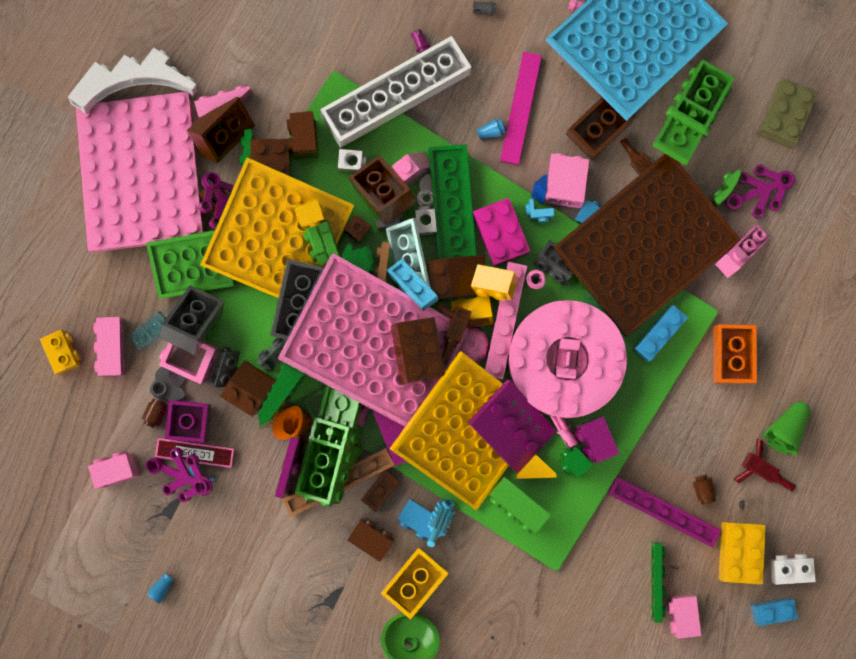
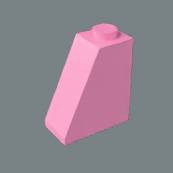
[392,151,430,187]

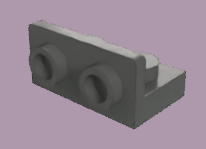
[533,240,573,285]

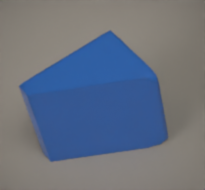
[531,174,548,204]

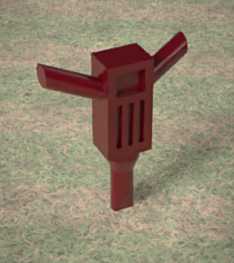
[733,439,796,492]

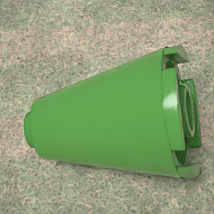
[762,402,811,457]

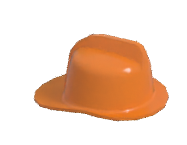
[272,406,313,440]

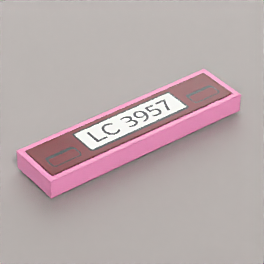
[155,438,235,468]

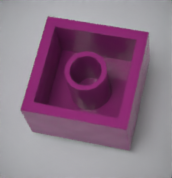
[165,400,211,443]

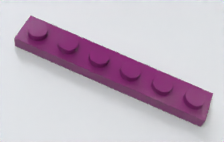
[608,477,721,548]

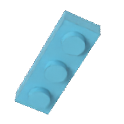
[387,259,439,311]

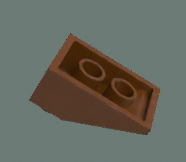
[187,97,255,163]
[427,255,486,300]

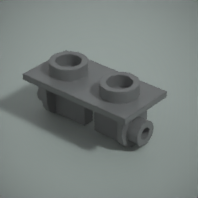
[256,337,287,372]
[211,347,240,387]

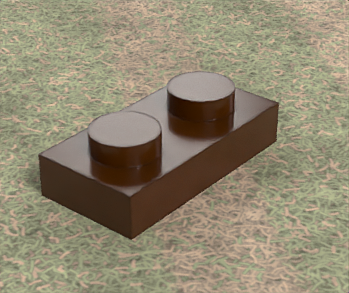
[361,470,400,512]

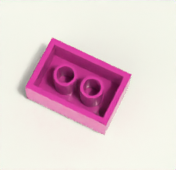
[473,198,530,268]

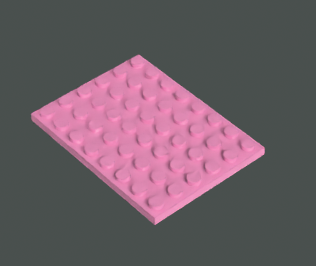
[76,92,204,253]
[278,253,469,427]

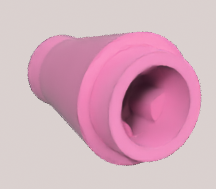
[526,270,546,289]

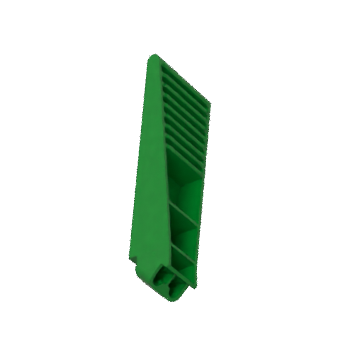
[258,244,376,429]

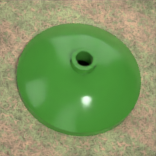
[381,613,440,659]

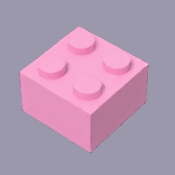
[88,451,141,489]

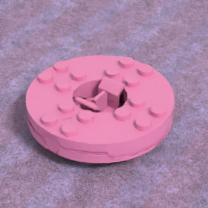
[508,300,627,418]

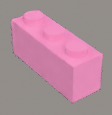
[94,317,125,377]

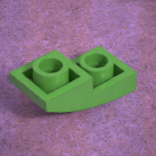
[711,170,741,207]

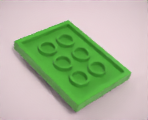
[146,230,235,299]

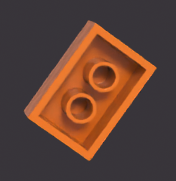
[713,324,757,384]

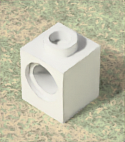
[338,149,366,173]
[415,206,437,236]

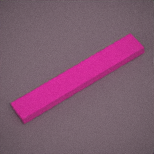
[500,52,542,165]

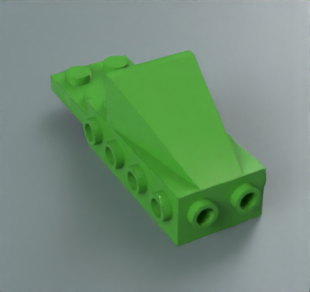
[652,59,735,165]
[295,385,364,507]

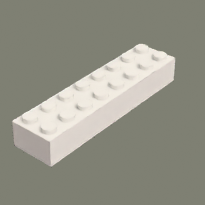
[320,36,472,148]

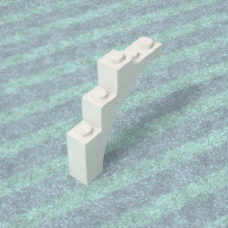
[68,48,198,114]

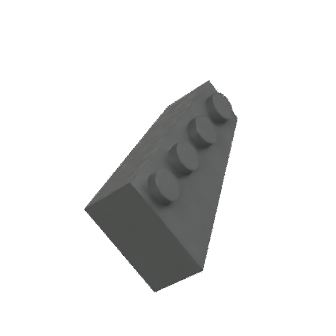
[270,258,325,339]

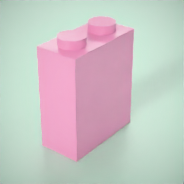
[544,153,589,209]

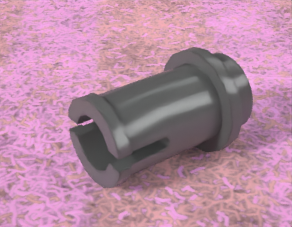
[473,1,496,16]

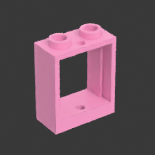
[159,340,220,384]

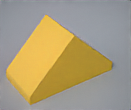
[516,455,557,479]

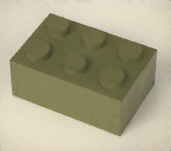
[756,78,818,149]

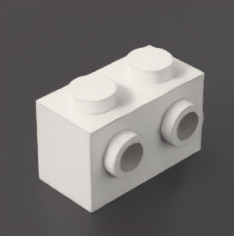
[770,554,816,585]

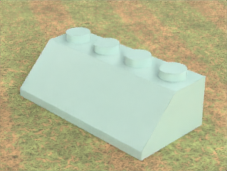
[386,218,431,293]

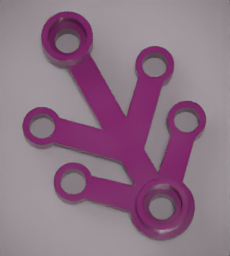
[726,165,795,219]
[199,172,234,230]
[146,447,213,503]

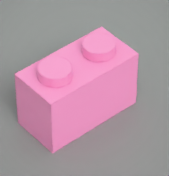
[668,594,701,639]

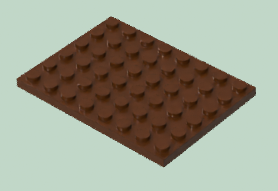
[553,154,741,337]

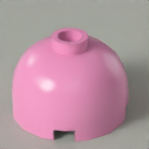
[456,327,490,364]

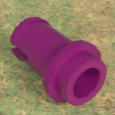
[411,29,430,54]

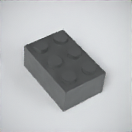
[160,285,224,355]

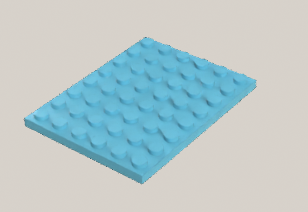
[545,0,728,121]

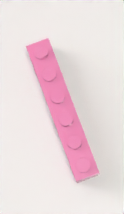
[485,262,527,381]

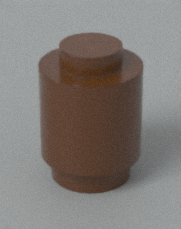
[141,398,167,428]
[693,474,717,505]

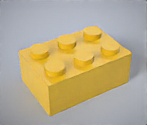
[719,521,765,584]
[381,548,450,620]

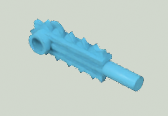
[427,498,456,547]

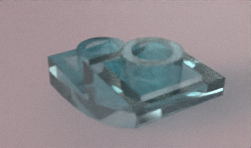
[128,311,166,351]

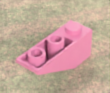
[194,85,252,118]
[715,224,770,278]

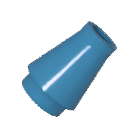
[477,119,506,140]
[147,574,174,604]

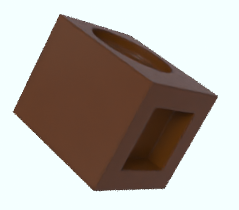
[344,214,372,244]

